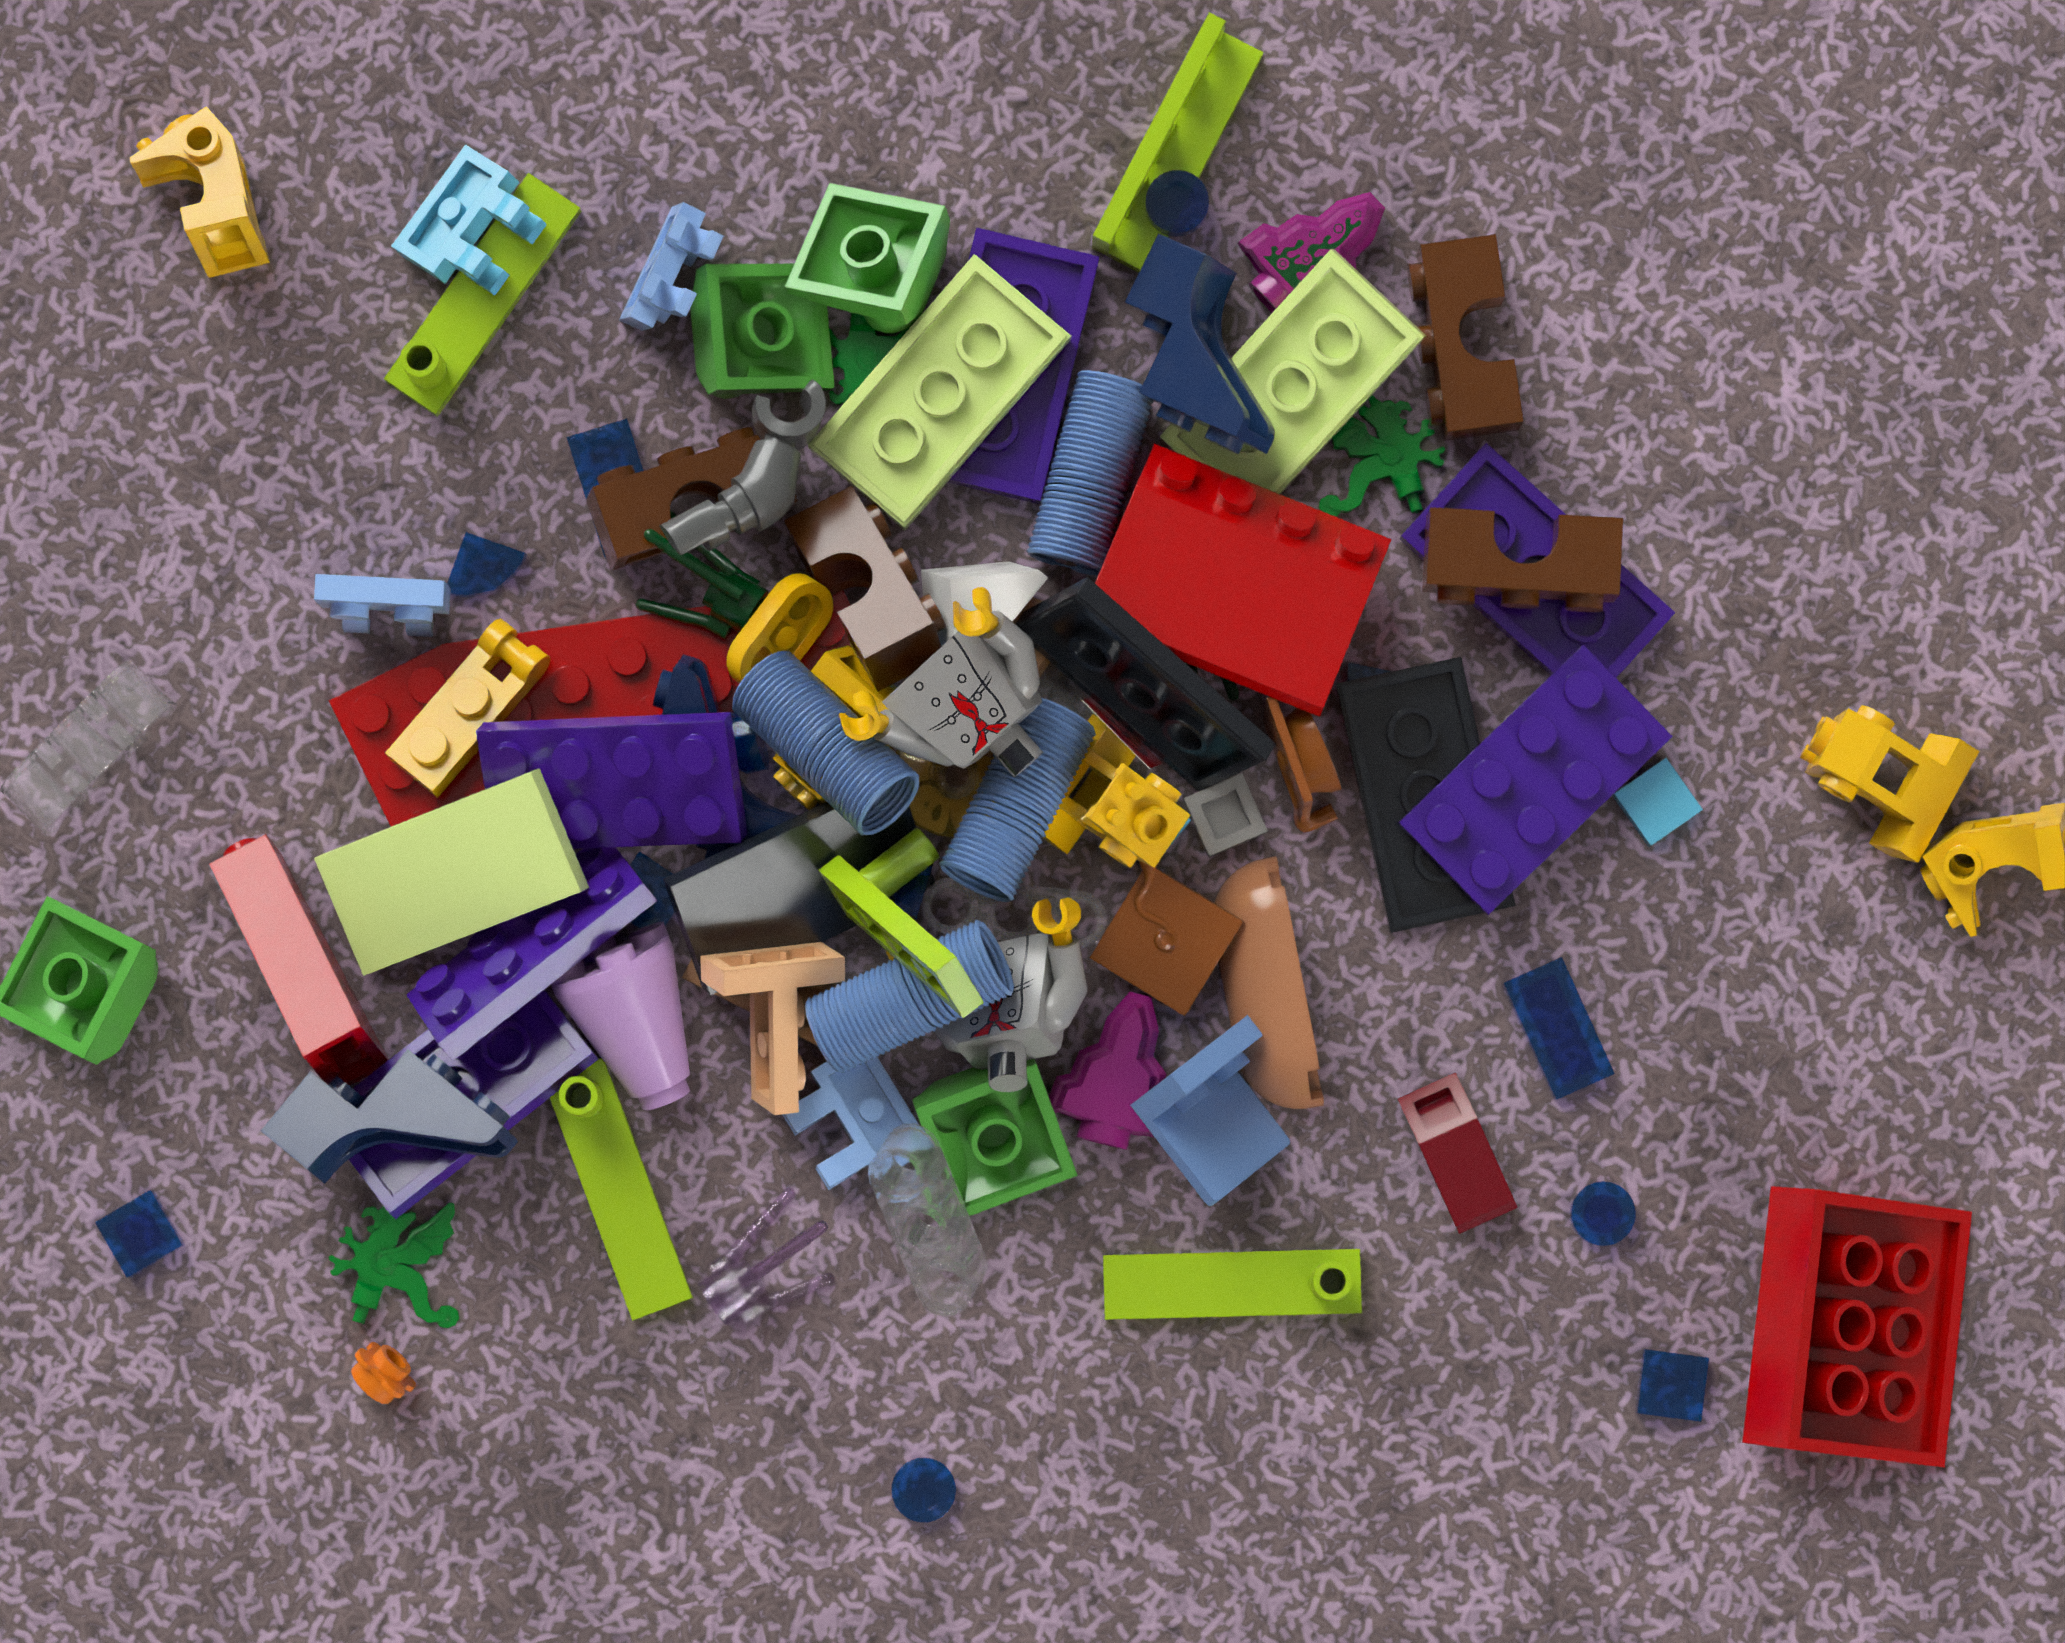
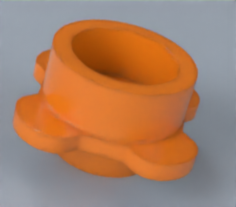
[351,1342,416,1404]

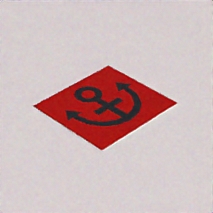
[1082,698,1163,769]

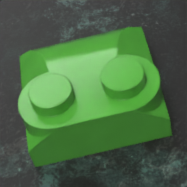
[785,183,950,333]
[690,263,835,399]
[0,896,158,1065]
[912,1059,1078,1221]

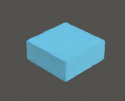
[1612,758,1703,847]

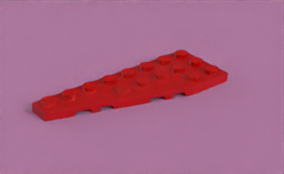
[328,590,851,826]

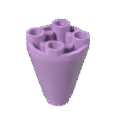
[551,922,690,1110]

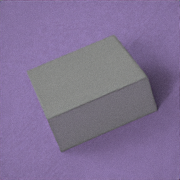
[1183,773,1268,858]

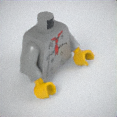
[839,587,1043,777]
[886,897,1088,1092]

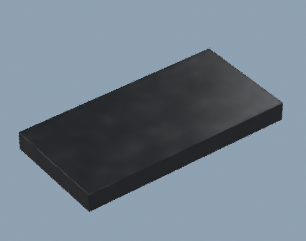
[1015,577,1276,791]
[1335,657,1516,933]
[663,802,937,996]

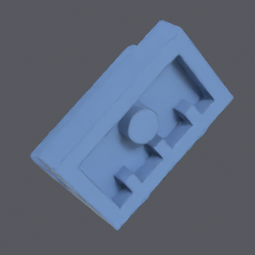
[1130,1015,1290,1206]

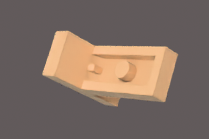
[700,942,845,1115]

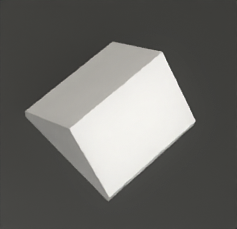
[921,562,1048,646]

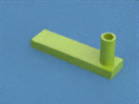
[384,173,582,417]
[818,828,984,1018]
[550,1058,694,1321]
[1103,1249,1362,1320]

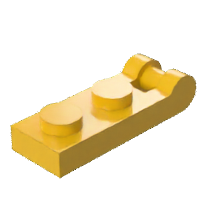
[385,618,551,798]

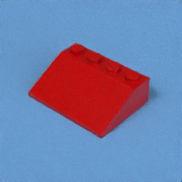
[1095,444,1392,717]
[1742,1186,1972,1468]

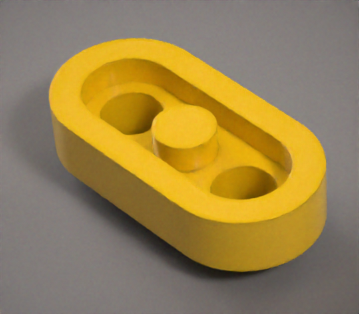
[727,573,833,683]

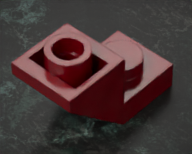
[1397,1072,1518,1234]

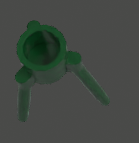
[635,510,769,639]

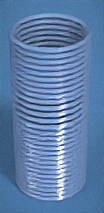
[1026,370,1154,575]
[732,651,919,835]
[939,698,1096,902]
[805,920,1014,1073]

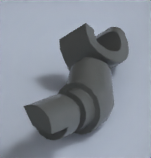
[659,380,826,555]

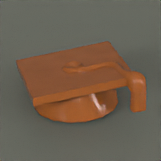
[1263,697,1342,832]
[1089,856,1243,1016]

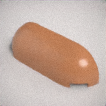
[1214,856,1324,1109]

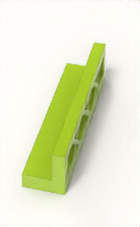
[1092,12,1264,272]

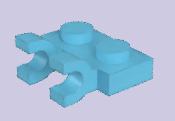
[391,145,547,295]

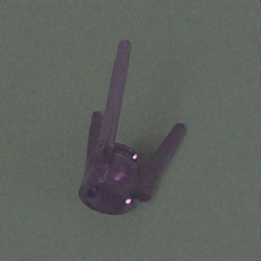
[698,1187,835,1326]

